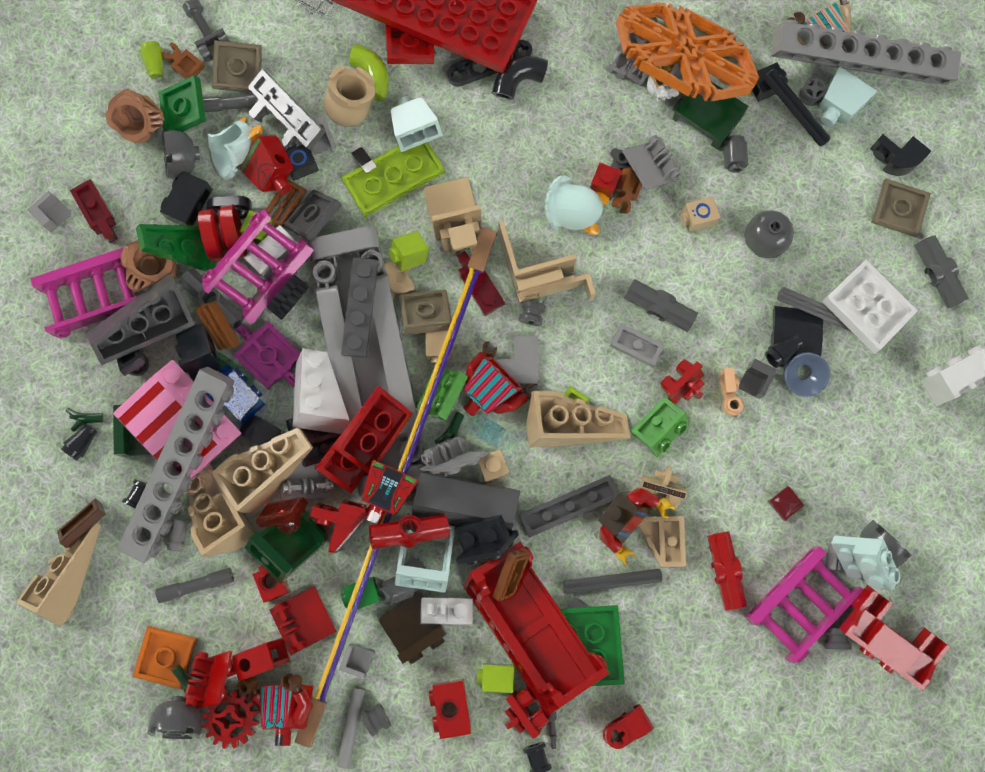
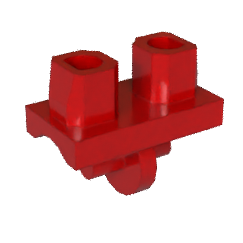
[660,359,705,405]
[504,687,550,739]

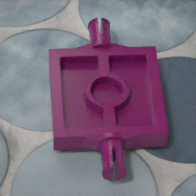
[233,322,300,390]

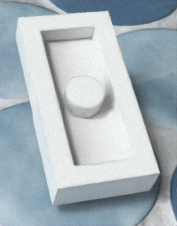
[421,597,473,626]

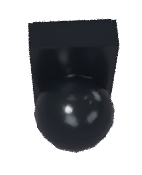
[117,348,149,376]

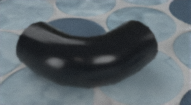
[492,56,548,100]

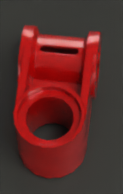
[603,704,654,749]

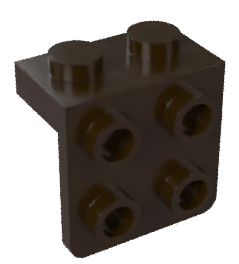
[379,592,447,665]

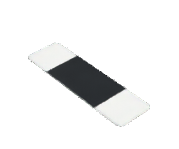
[349,143,376,173]

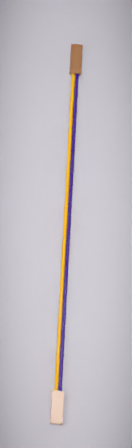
[294,227,497,748]

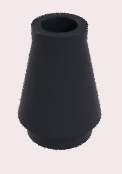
[765,335,803,368]
[60,423,98,461]

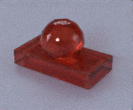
[255,497,309,534]

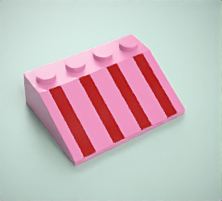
[113,360,242,479]

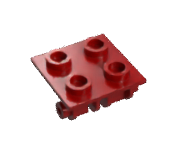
[269,586,337,655]
[184,650,233,709]

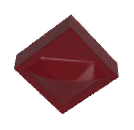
[768,486,805,521]

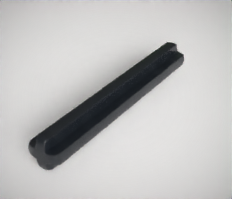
[763,69,831,146]

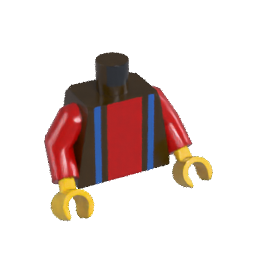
[598,488,675,565]

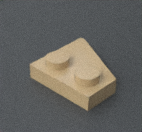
[638,516,686,567]

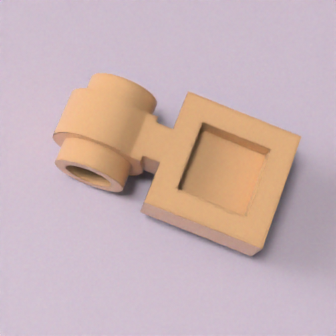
[720,368,744,417]

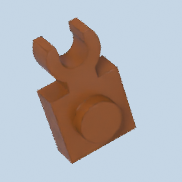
[162,42,205,79]
[612,168,642,214]

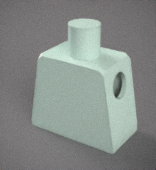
[818,67,877,127]
[391,96,443,152]

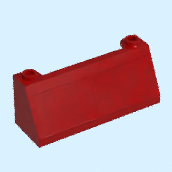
[462,541,609,716]

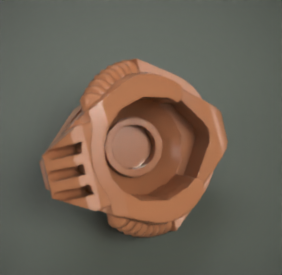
[105,88,164,144]
[121,240,176,292]

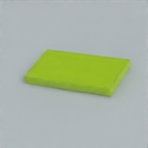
[341,142,446,218]

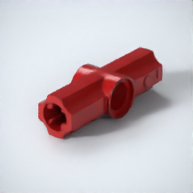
[369,514,450,549]
[707,531,747,611]

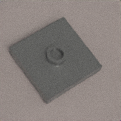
[284,190,342,241]

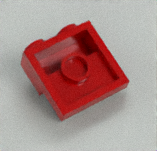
[385,24,435,64]

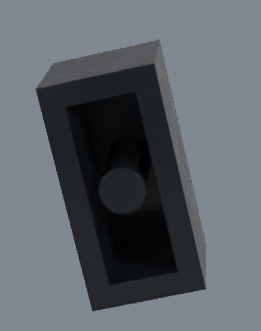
[160,171,213,226]
[175,323,221,381]

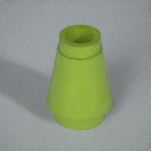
[139,41,163,78]

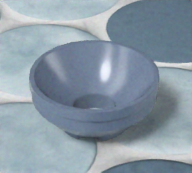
[784,352,830,397]

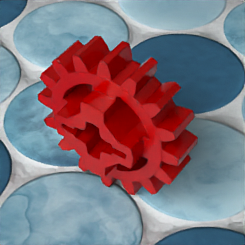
[202,690,260,749]

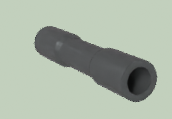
[203,94,256,112]
[155,567,234,603]

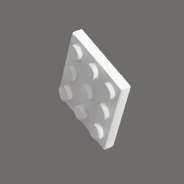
[822,260,918,354]

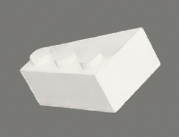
[921,344,985,406]
[293,348,349,434]

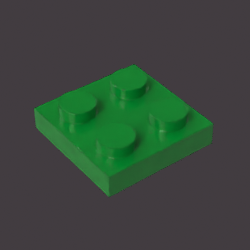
[158,75,206,132]

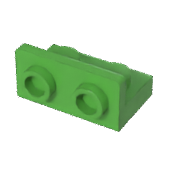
[416,368,468,420]
[631,397,690,457]

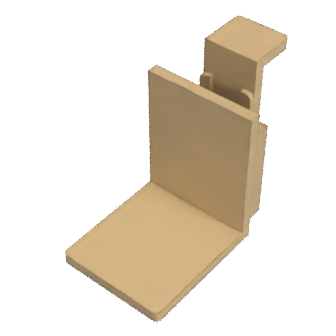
[423,177,482,255]
[498,220,596,303]

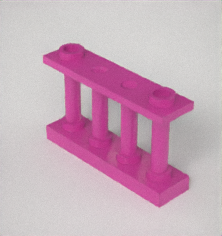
[202,208,314,324]
[30,247,138,338]
[745,546,863,664]

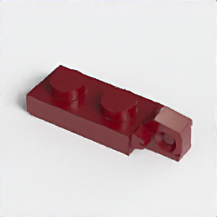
[70,179,118,243]
[457,251,505,316]

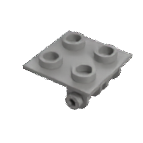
[622,135,681,190]
[420,437,489,475]
[280,462,334,501]

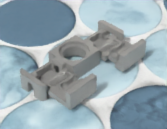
[605,17,658,86]

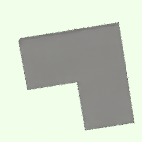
[495,336,538,385]

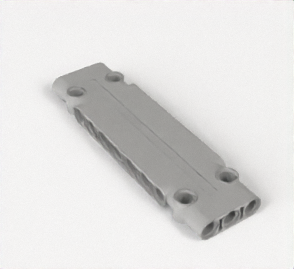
[308,226,428,501]

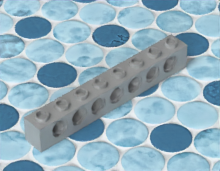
[771,20,961,85]
[116,367,235,563]

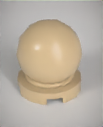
[324,66,375,127]

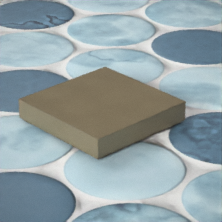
[212,40,262,92]
[871,179,931,238]
[399,290,452,335]

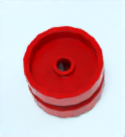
[198,204,247,263]

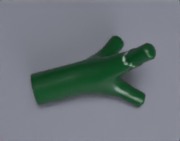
[66,408,103,431]
[434,412,464,445]
[171,664,192,693]

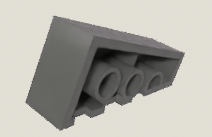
[86,274,195,366]

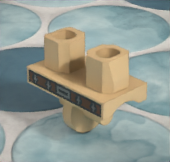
[640,466,687,510]

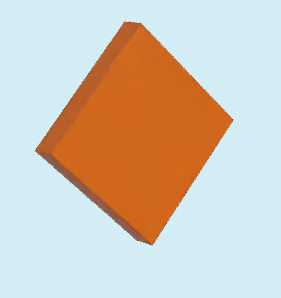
[132,626,198,689]

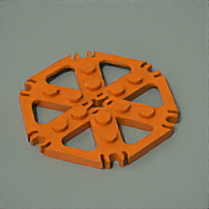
[616,3,759,101]

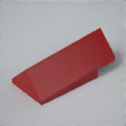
[315,386,413,494]

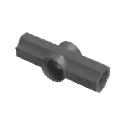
[914,235,969,309]
[179,268,244,331]
[624,279,698,332]

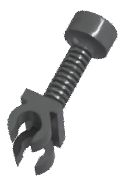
[182,0,230,62]

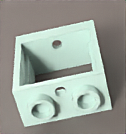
[395,526,455,593]

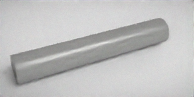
[337,687,366,769]

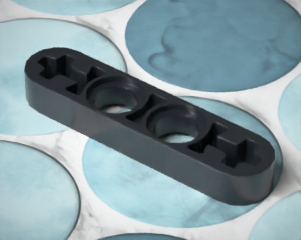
[447,40,532,87]

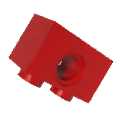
[429,679,471,739]

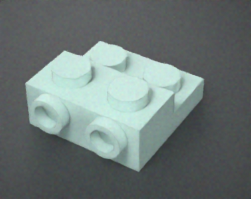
[831,536,900,590]

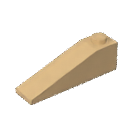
[526,391,631,448]
[211,428,313,514]
[186,463,255,557]
[16,523,101,627]

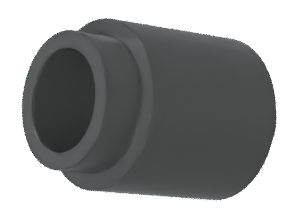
[723,135,748,173]
[379,576,419,606]

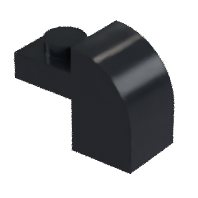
[870,134,931,176]
[239,413,286,446]

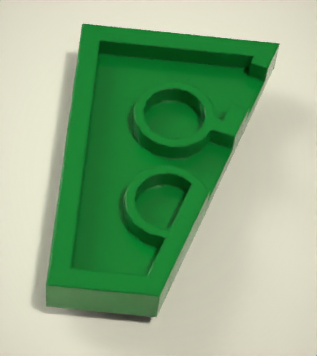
[136,224,216,272]

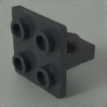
[454,515,519,565]

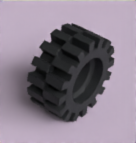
[266,274,309,320]

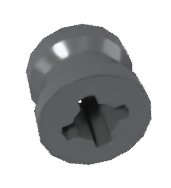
[799,77,827,106]
[519,300,546,326]
[825,628,852,650]
[361,703,391,737]

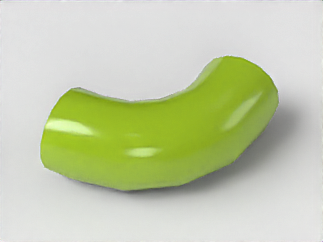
[349,44,389,102]

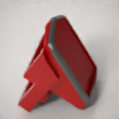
[310,499,371,553]

